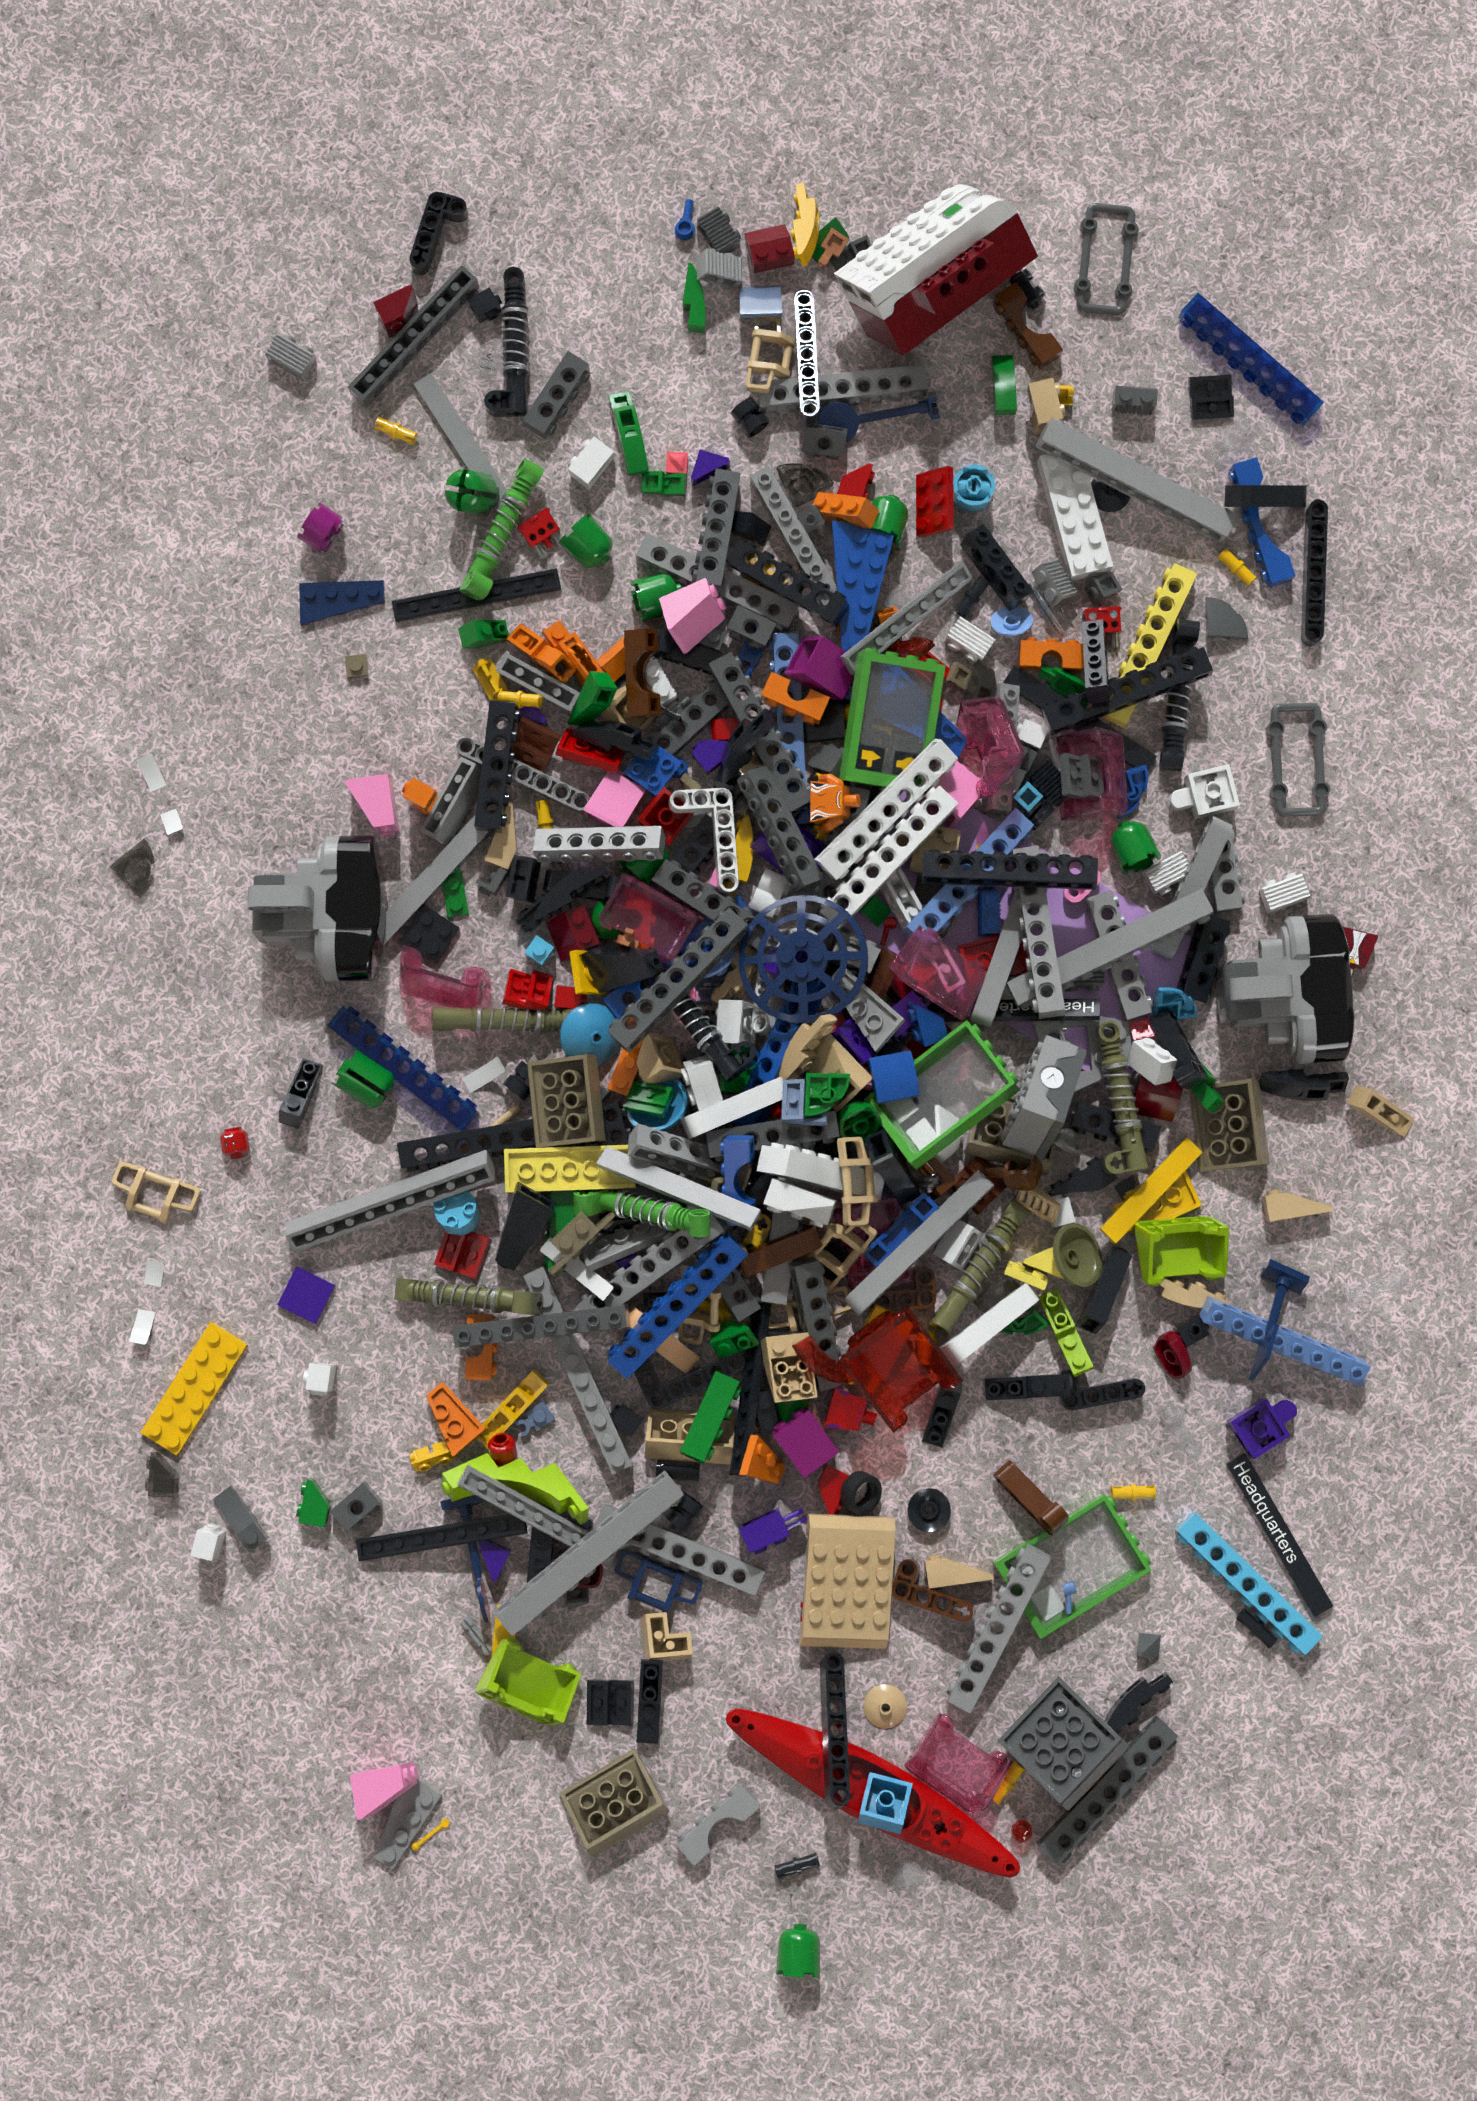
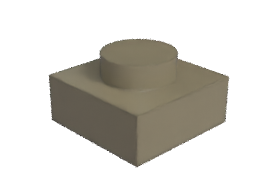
[345,654,369,679]
[946,662,973,691]
[679,773,701,790]

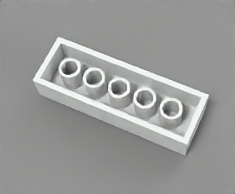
[1037,454,1113,582]
[757,1143,884,1200]

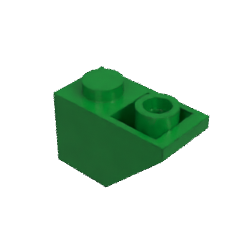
[458,620,509,649]
[710,1320,759,1359]
[296,1478,331,1527]

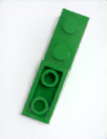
[609,391,649,476]

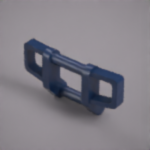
[615,1550,703,1615]

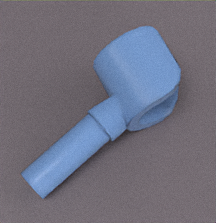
[1063,1581,1077,1614]

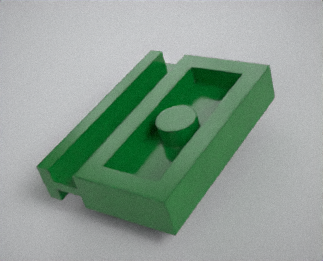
[623,1080,675,1118]

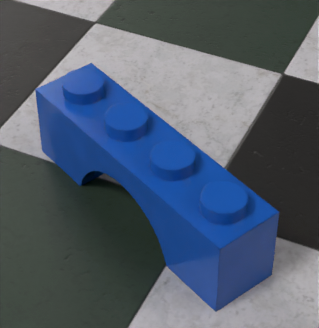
[720,1135,756,1226]
[863,1192,939,1268]

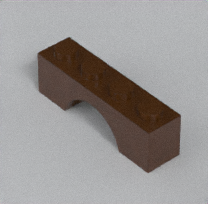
[993,282,1063,370]
[624,628,661,718]

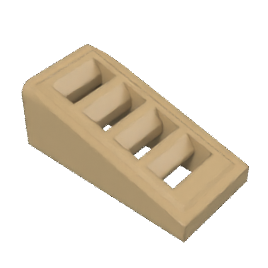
[1016,1185,1061,1223]

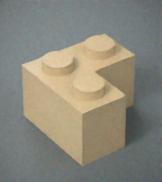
[1027,378,1066,435]
[640,1612,693,1661]

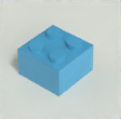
[857,1772,913,1834]

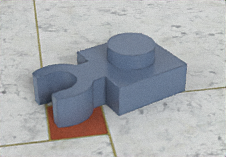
[515,1401,555,1436]

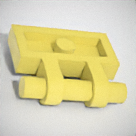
[1004,1260,1049,1290]

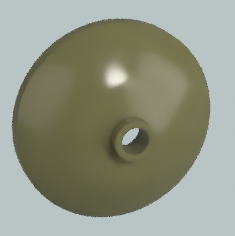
[1053,1223,1102,1288]

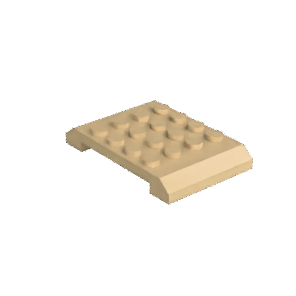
[799,1514,896,1649]

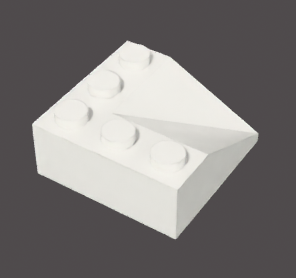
[763,1178,837,1228]

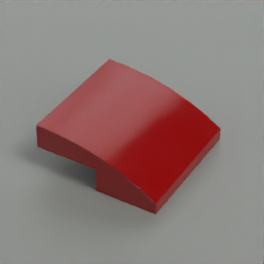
[502,968,553,1009]
[434,1231,492,1280]

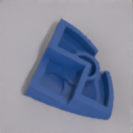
[1103,765,1148,819]

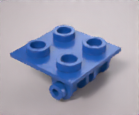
[623,739,682,796]

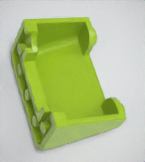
[1135,1216,1229,1286]
[475,1637,582,1726]

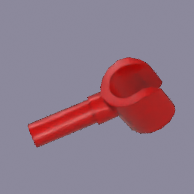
[880,917,896,946]

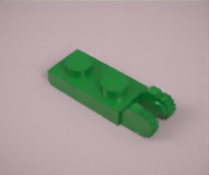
[442,865,469,918]

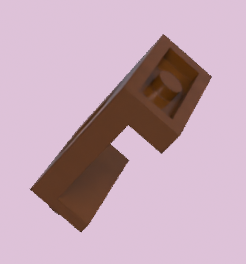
[901,1144,956,1201]

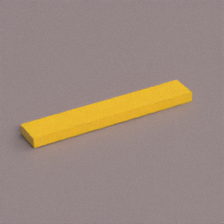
[1099,1137,1202,1244]

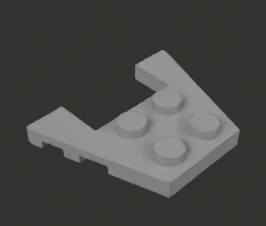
[1064,1016,1132,1092]

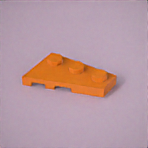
[426,1381,486,1459]
[739,1435,785,1484]

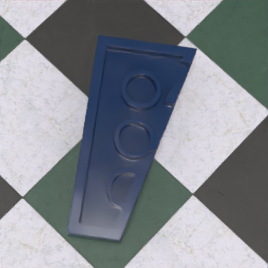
[299,580,385,626]

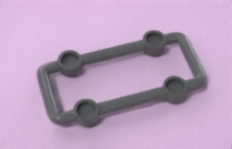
[1074,203,1139,315]
[1266,703,1330,817]

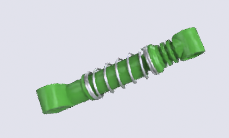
[459,458,544,600]
[573,1189,711,1237]

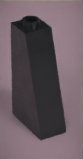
[582,946,664,993]
[865,1129,921,1205]
[495,1182,555,1271]
[1076,1247,1132,1335]

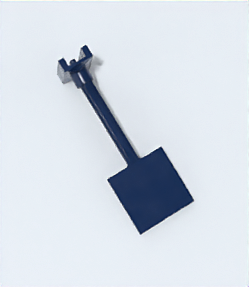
[1249,1259,1310,1381]

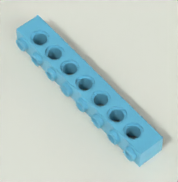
[1175,1512,1323,1655]

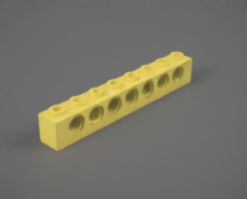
[1101,563,1197,728]

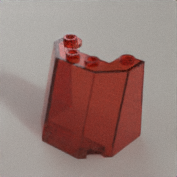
[840,1308,964,1433]

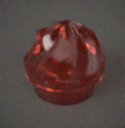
[1011,1820,1033,1843]

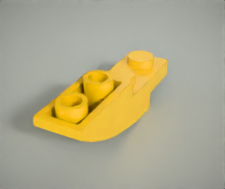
[791,183,820,267]
[723,814,753,898]

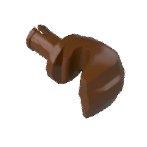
[986,1157,1042,1191]

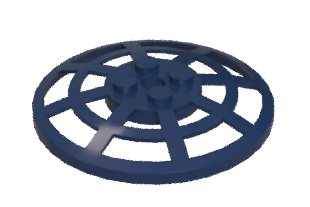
[738,895,869,1024]

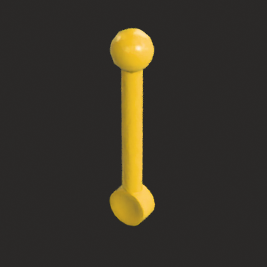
[411,1818,450,1851]

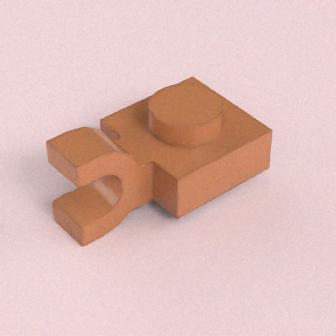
[817,228,849,269]
[616,928,641,948]

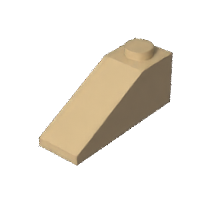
[485,802,518,872]
[1346,1085,1414,1138]
[1262,1189,1333,1222]
[924,1554,994,1589]

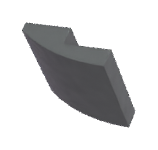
[1059,753,1105,799]

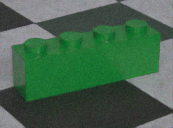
[544,1190,577,1272]
[680,1371,741,1464]

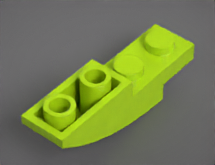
[1038,1289,1094,1377]

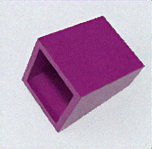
[784,636,855,700]
[771,1407,839,1478]

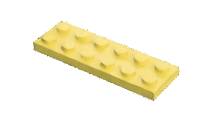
[504,1145,636,1193]

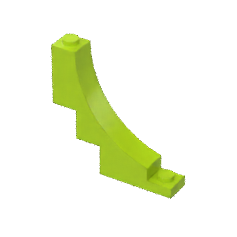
[440,1453,589,1525]

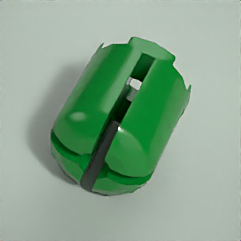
[444,469,500,515]
[332,1049,395,1108]

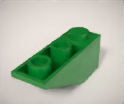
[567,671,618,726]

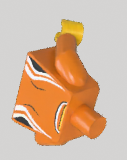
[810,773,861,839]

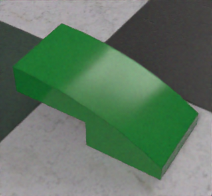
[641,471,687,496]

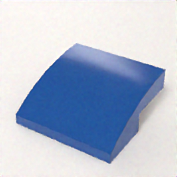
[868,1050,920,1104]

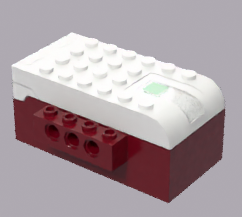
[834,184,1039,356]

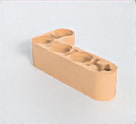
[625,1304,701,1374]

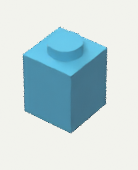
[1012,781,1043,812]
[524,935,555,967]

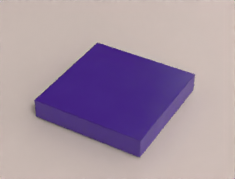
[277,1266,336,1324]

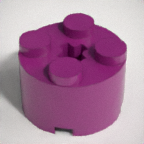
[297,502,344,553]

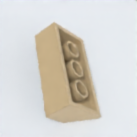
[645,1408,735,1465]

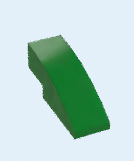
[682,263,706,334]
[992,355,1017,415]
[1192,1060,1225,1113]

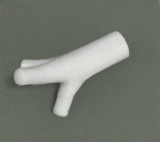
[1042,739,1061,771]

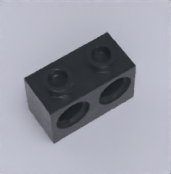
[506,855,542,903]
[602,1102,632,1146]

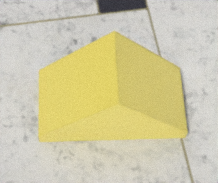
[1022,1247,1064,1279]

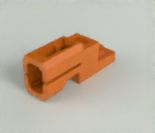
[542,620,605,687]
[506,623,576,683]

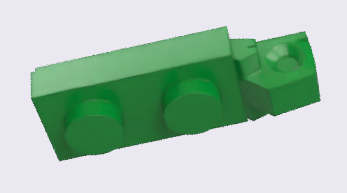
[1037,664,1089,707]

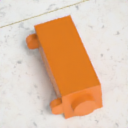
[596,628,634,682]

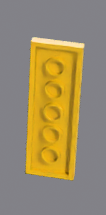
[140,1322,248,1456]

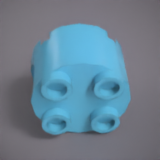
[953,464,995,513]
[433,1190,481,1236]

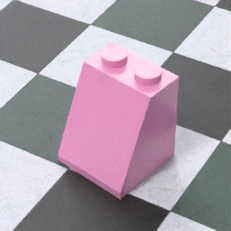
[659,578,726,654]
[919,760,988,829]
[584,770,647,827]
[345,774,400,837]
[350,1761,419,1820]

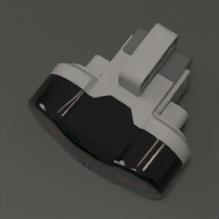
[247,835,388,982]
[1215,914,1355,1064]

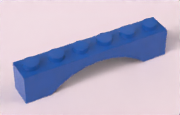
[1228,457,1296,588]

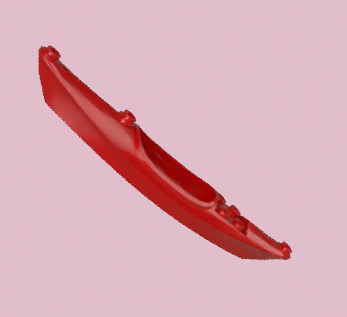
[726,1708,1020,1878]

